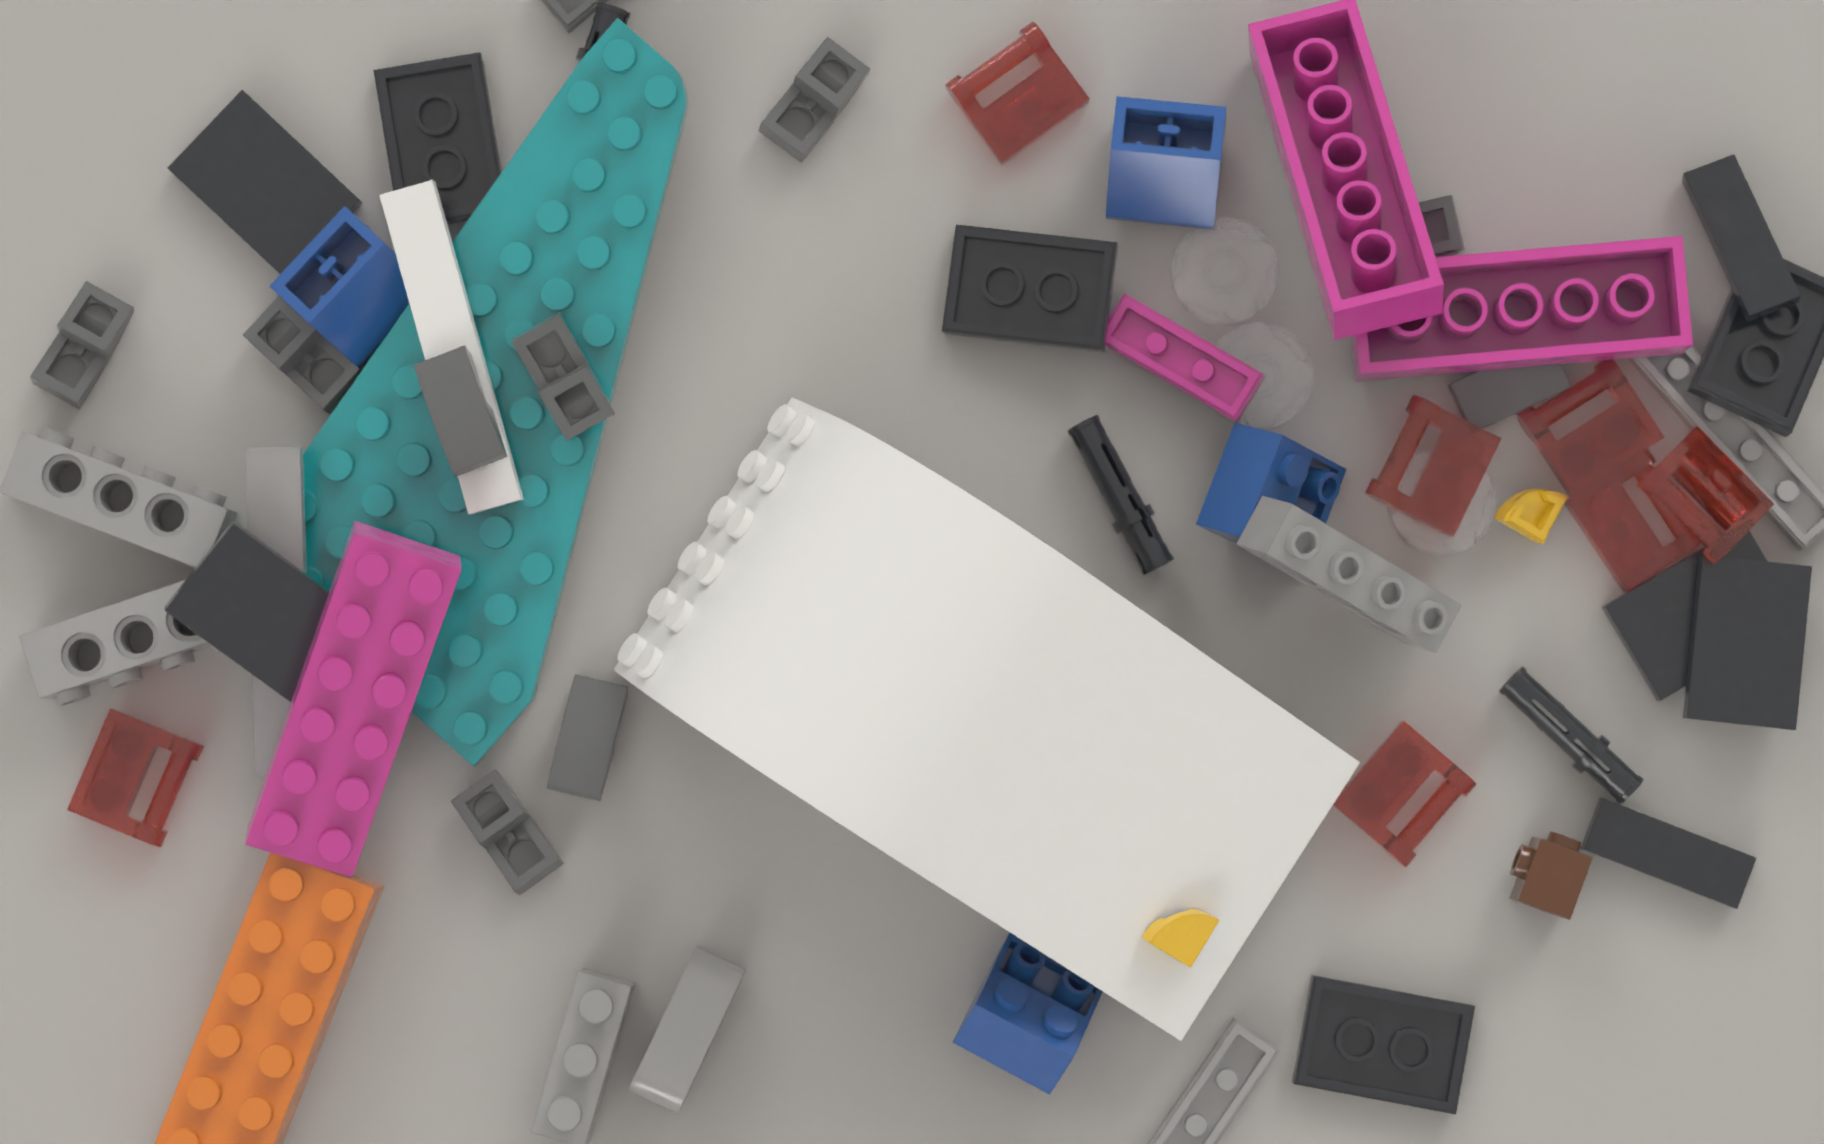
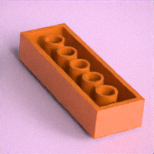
[154,852,384,1144]

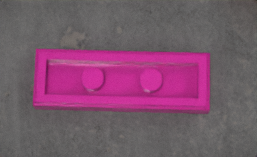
[1105,293,1266,423]

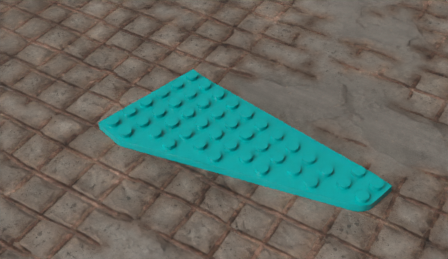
[246,18,688,766]

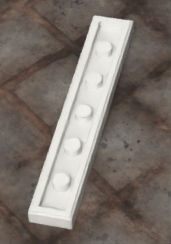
[379,180,524,515]

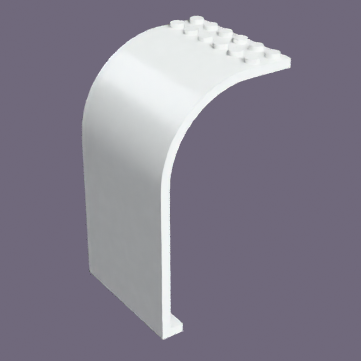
[614,397,1360,1041]

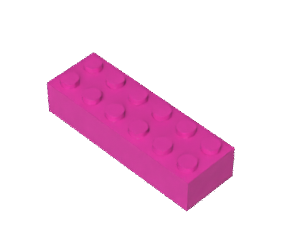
[1248,0,1444,340]
[1351,236,1693,382]
[245,521,462,878]

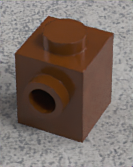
[1510,831,1593,920]

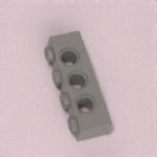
[0,427,237,567]
[1237,496,1461,653]
[19,580,221,706]

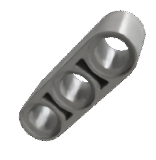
[628,946,746,1114]

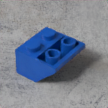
[1106,96,1226,230]
[269,206,409,368]
[1196,422,1346,544]
[953,932,1103,1095]

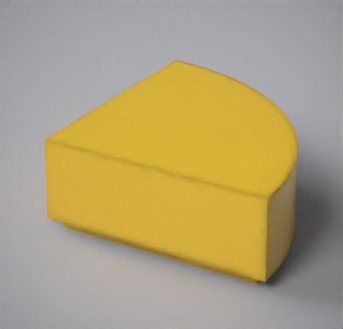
[1493,488,1568,545]
[1141,909,1220,968]

